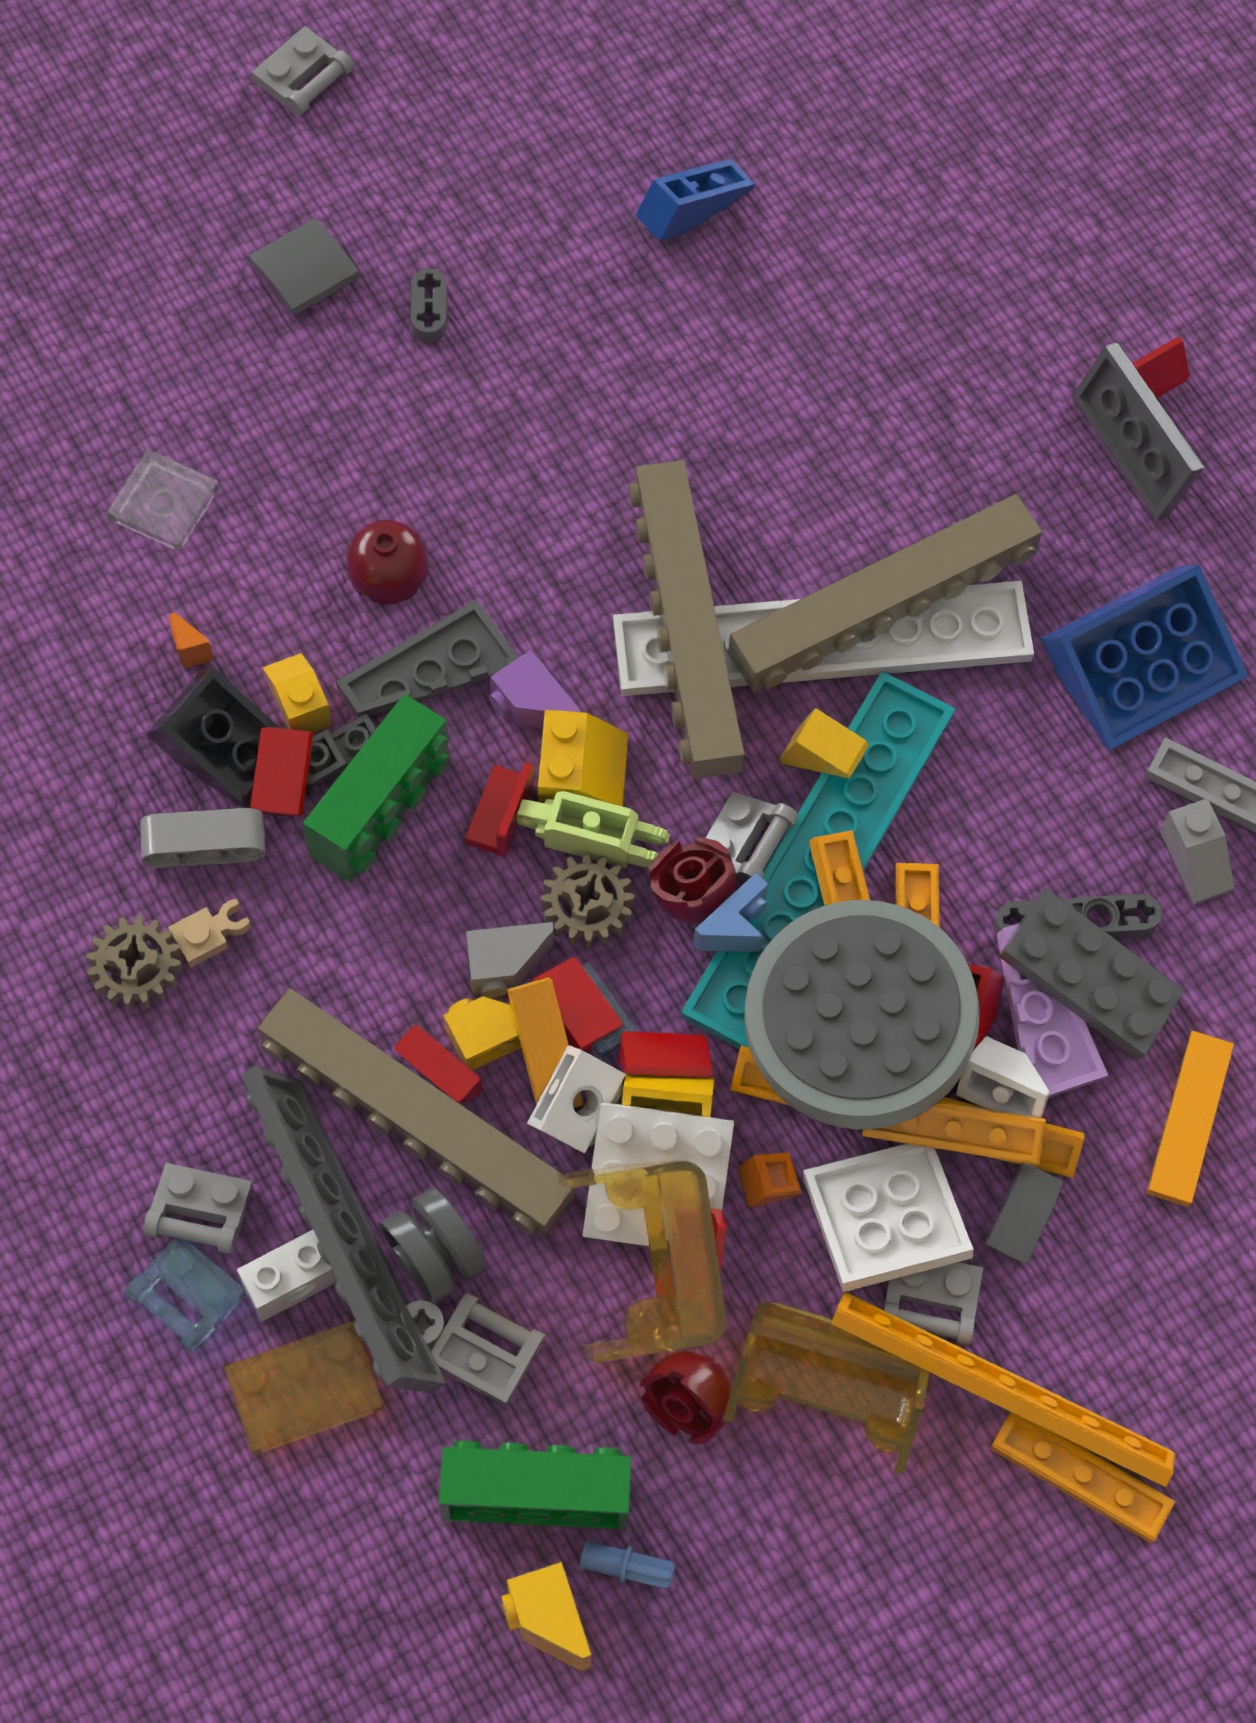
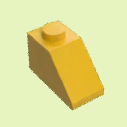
[262,653,332,733]
[443,996,521,1071]

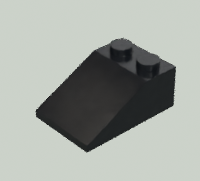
[146,666,280,808]

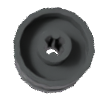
[379,1187,488,1305]

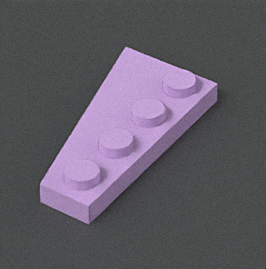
[997,923,1108,1098]

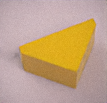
[779,708,869,779]

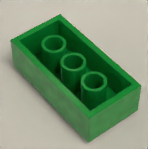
[303,693,451,883]
[439,1440,631,1530]

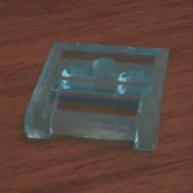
[124,1238,247,1353]

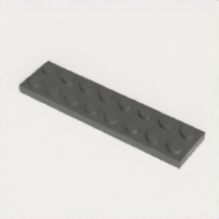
[241,1066,446,1393]

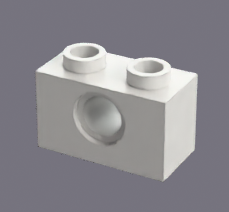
[527,1045,626,1153]
[237,1230,337,1322]

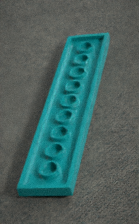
[680,671,956,1050]

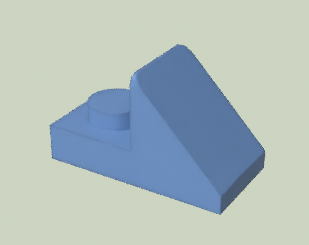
[693,873,768,952]

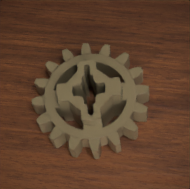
[541,854,634,948]
[86,915,183,1011]

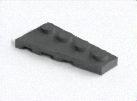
[336,599,519,718]

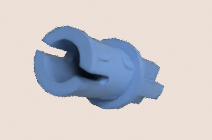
[580,1540,675,1589]

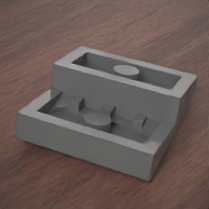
[248,218,360,315]

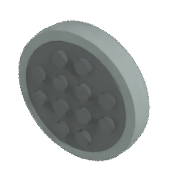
[745,900,979,1129]

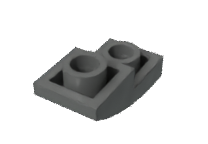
[307,713,376,787]
[984,1163,1063,1265]

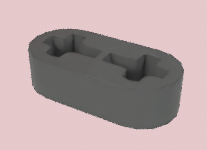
[411,268,447,343]

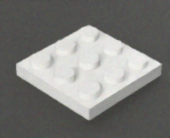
[582,1102,734,1249]
[803,1144,973,1292]

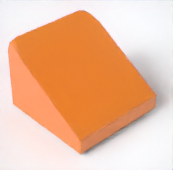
[168,613,214,668]
[738,1152,802,1207]

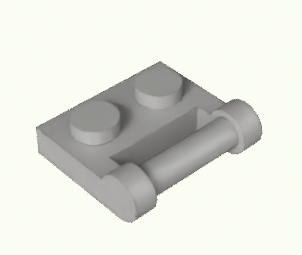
[252,26,355,116]
[706,792,799,884]
[143,1163,253,1254]
[883,1262,983,1346]
[431,1292,546,1407]

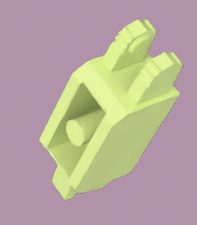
[517,791,670,869]

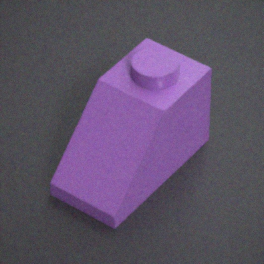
[489,650,581,729]

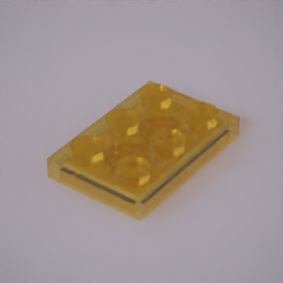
[224,1321,384,1456]

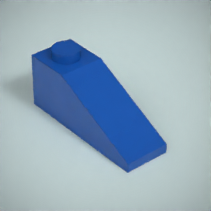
[636,159,755,241]

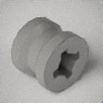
[400,1300,445,1351]

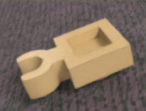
[168,899,251,968]

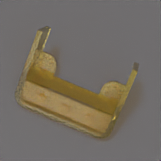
[558,1160,727,1364]
[723,1302,930,1475]

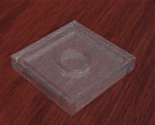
[107,449,220,552]

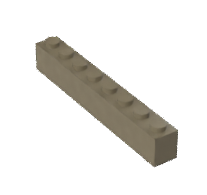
[628,460,744,779]
[728,494,1042,692]
[257,988,576,1238]

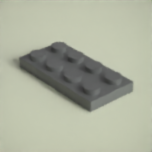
[1072,343,1204,520]
[998,888,1184,1060]

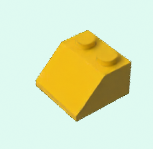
[538,710,628,807]
[622,1073,714,1117]
[501,1562,591,1671]

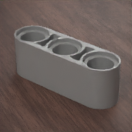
[140,808,266,868]

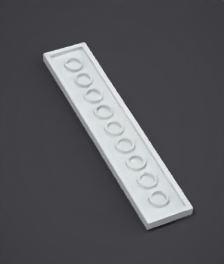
[613,581,1034,696]

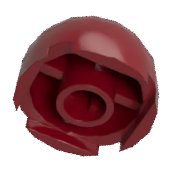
[347,520,428,604]
[649,837,737,924]
[639,1351,733,1444]

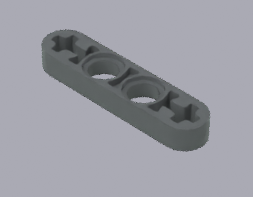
[993,894,1162,939]

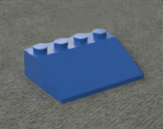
[1041,564,1249,750]

